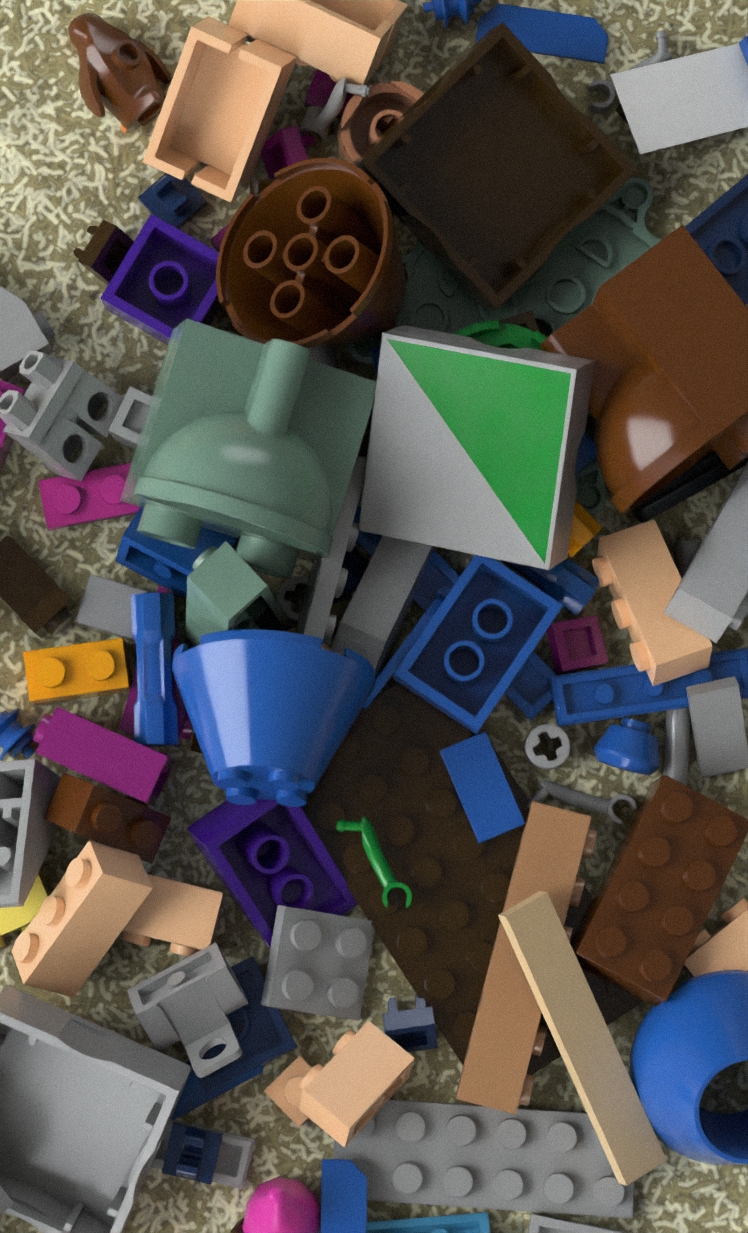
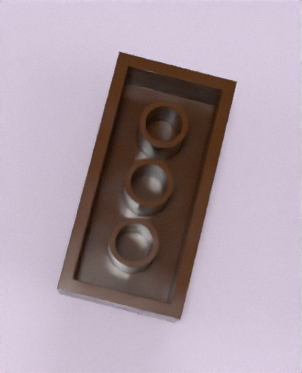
[571,774,748,1006]

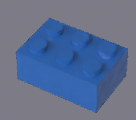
[394,555,563,735]

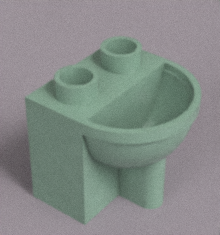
[120,318,376,580]

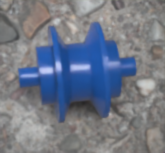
[423,0,482,29]
[0,708,36,761]

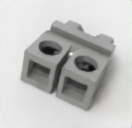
[0,350,124,481]

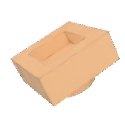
[264,1055,312,1127]

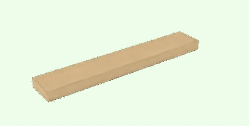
[498,891,667,1186]

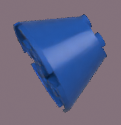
[172,629,375,807]

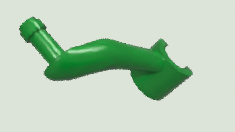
[337,816,412,909]

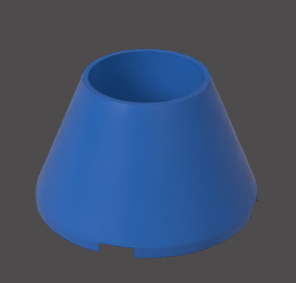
[628,970,748,1165]

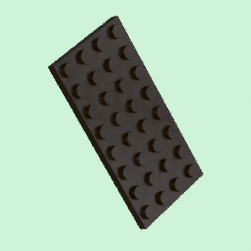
[300,683,643,1075]

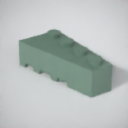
[185,541,294,650]

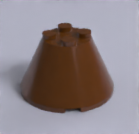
[216,158,408,349]

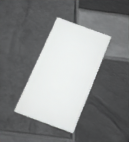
[610,43,748,154]

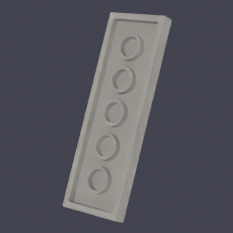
[333,1099,634,1218]

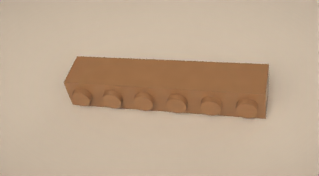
[455,801,598,1115]

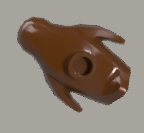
[68,13,171,134]

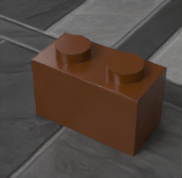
[44,772,171,864]

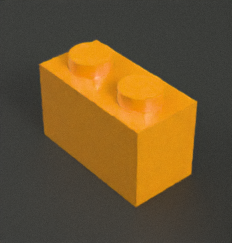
[23,638,132,705]

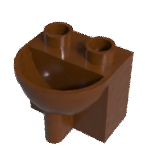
[539,225,748,515]

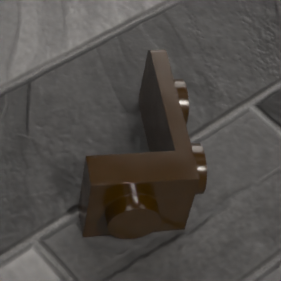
[0,536,77,639]

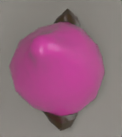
[230,1176,321,1233]

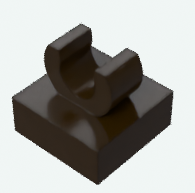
[73,220,134,285]

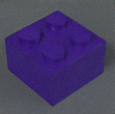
[101,214,222,345]

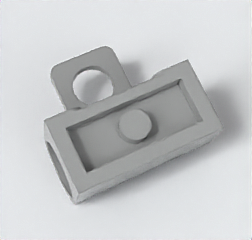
[127,942,249,1078]

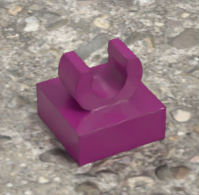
[261,126,316,179]

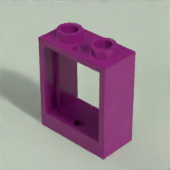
[33,707,174,807]

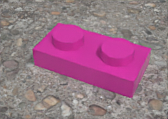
[38,463,140,531]

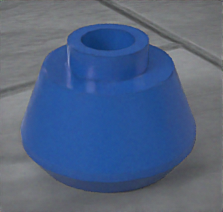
[594,717,660,776]

